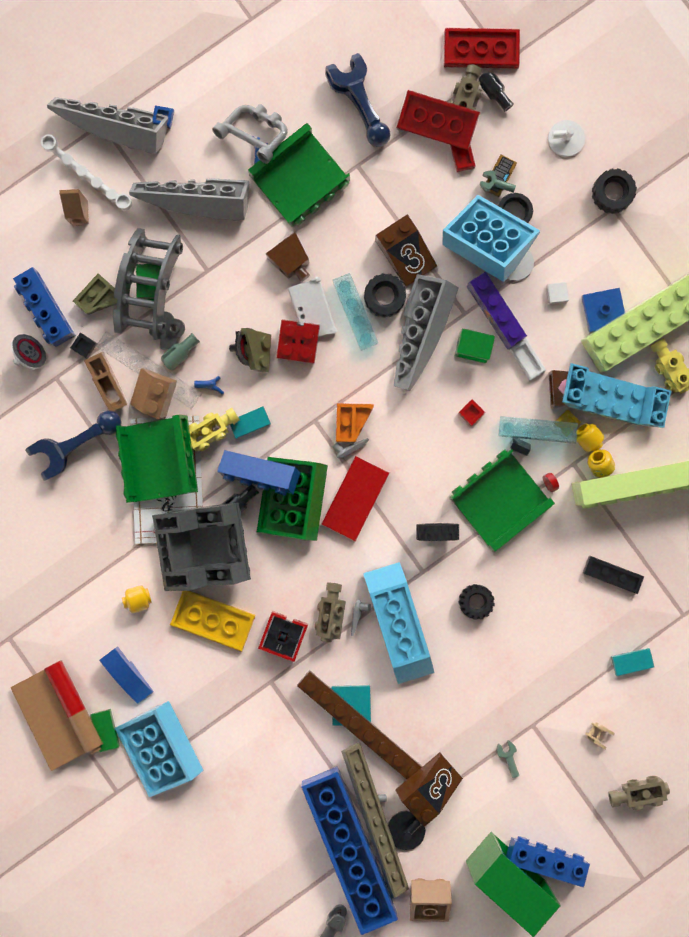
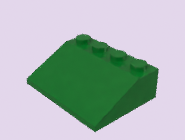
[256,457,328,541]

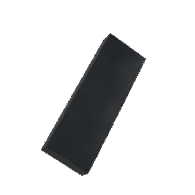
[583,556,644,594]

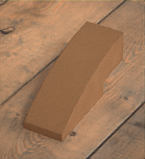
[84,352,127,411]

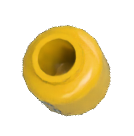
[575,423,604,452]
[587,449,615,478]
[122,585,152,613]

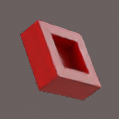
[458,399,486,426]

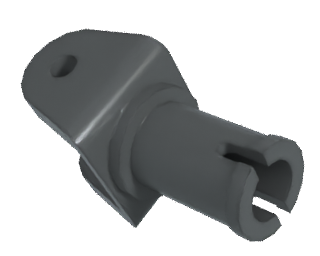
[320,904,347,937]

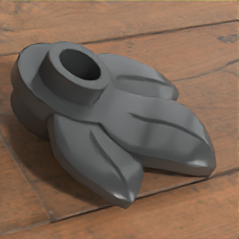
[149,311,185,350]

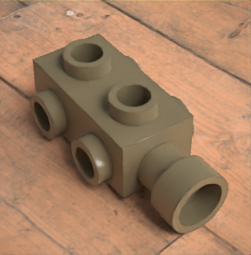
[450,65,482,110]
[315,582,346,642]
[608,776,670,810]

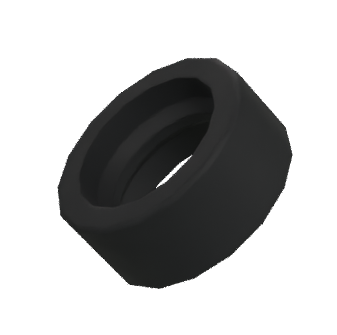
[498,192,534,223]

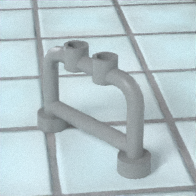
[212,104,288,164]

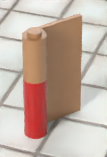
[10,660,103,771]

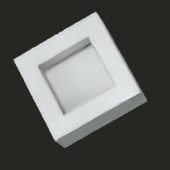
[546,282,569,304]

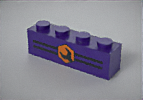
[467,272,527,350]

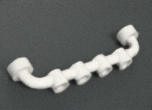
[41,134,132,211]

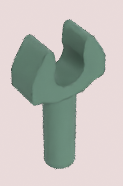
[479,170,516,193]
[497,740,519,778]

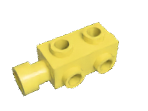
[650,338,689,394]
[189,408,240,452]

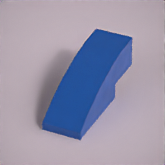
[99,646,154,704]

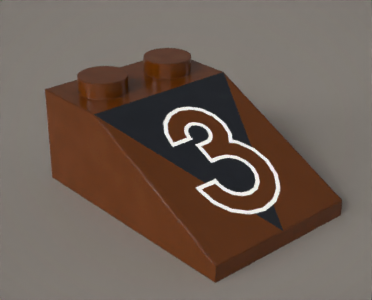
[375,214,437,287]
[395,752,463,827]

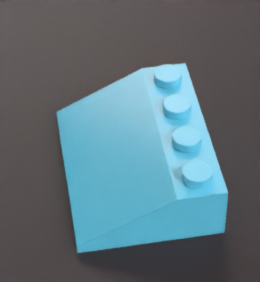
[442,195,540,282]
[115,701,204,798]

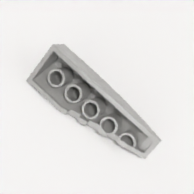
[47,97,169,153]
[129,178,249,221]
[394,274,459,391]

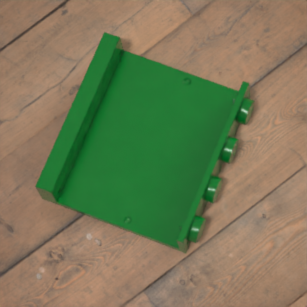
[248,123,350,227]
[116,414,198,503]
[449,449,555,552]

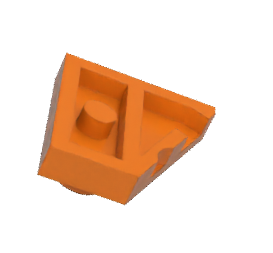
[336,403,374,442]

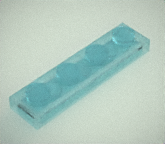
[332,273,378,351]
[498,416,578,444]

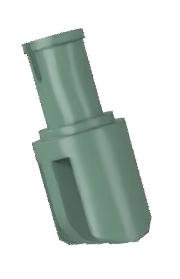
[161,333,200,370]

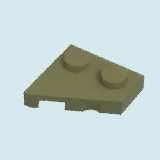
[73,273,117,315]
[241,328,271,372]

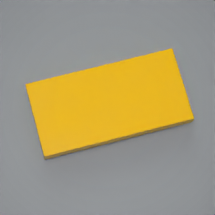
[170,591,256,652]

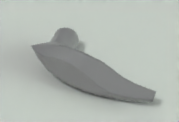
[333,438,369,458]
[351,599,371,636]

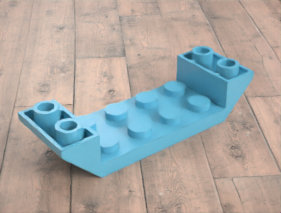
[562,363,671,428]
[363,562,435,684]

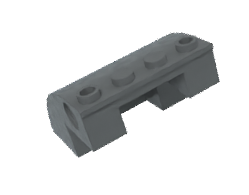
[152,503,251,591]

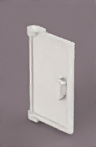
[288,277,337,336]

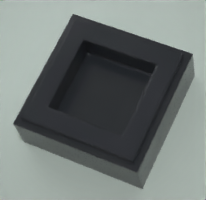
[70,332,98,359]
[510,437,531,456]

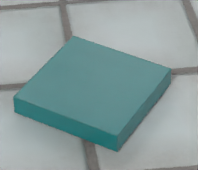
[332,685,371,726]

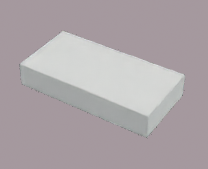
[510,338,546,381]

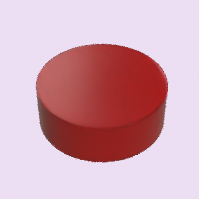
[542,473,559,493]

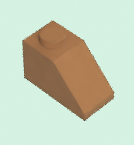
[59,189,89,226]

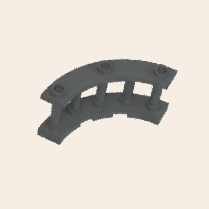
[113,228,183,340]

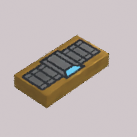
[486,154,517,197]

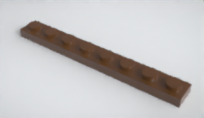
[297,670,423,779]

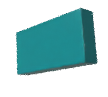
[230,406,271,439]
[611,648,654,676]

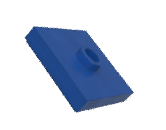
[581,288,625,333]

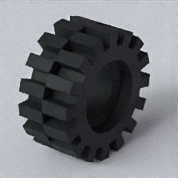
[458,584,495,620]

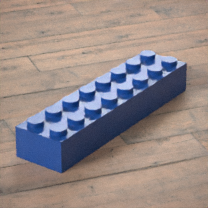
[301,766,398,935]

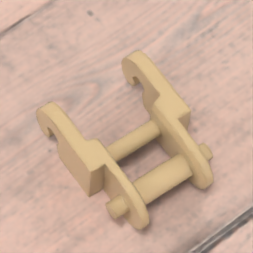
[585,722,615,750]

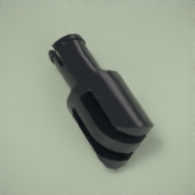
[479,72,514,112]
[222,484,259,512]

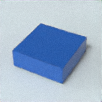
[152,105,174,129]

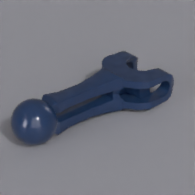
[325,53,391,147]
[25,411,122,481]

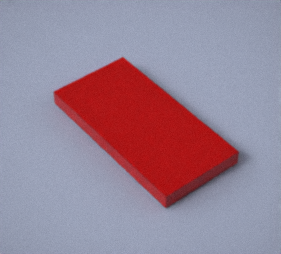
[444,28,520,69]
[396,90,481,150]
[322,456,389,541]

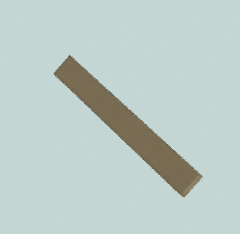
[341,743,409,899]

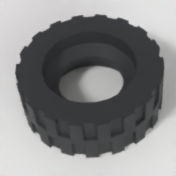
[592,168,637,214]
[364,273,406,318]
[416,523,459,541]

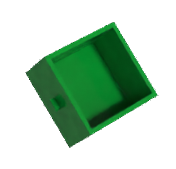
[466,832,560,937]

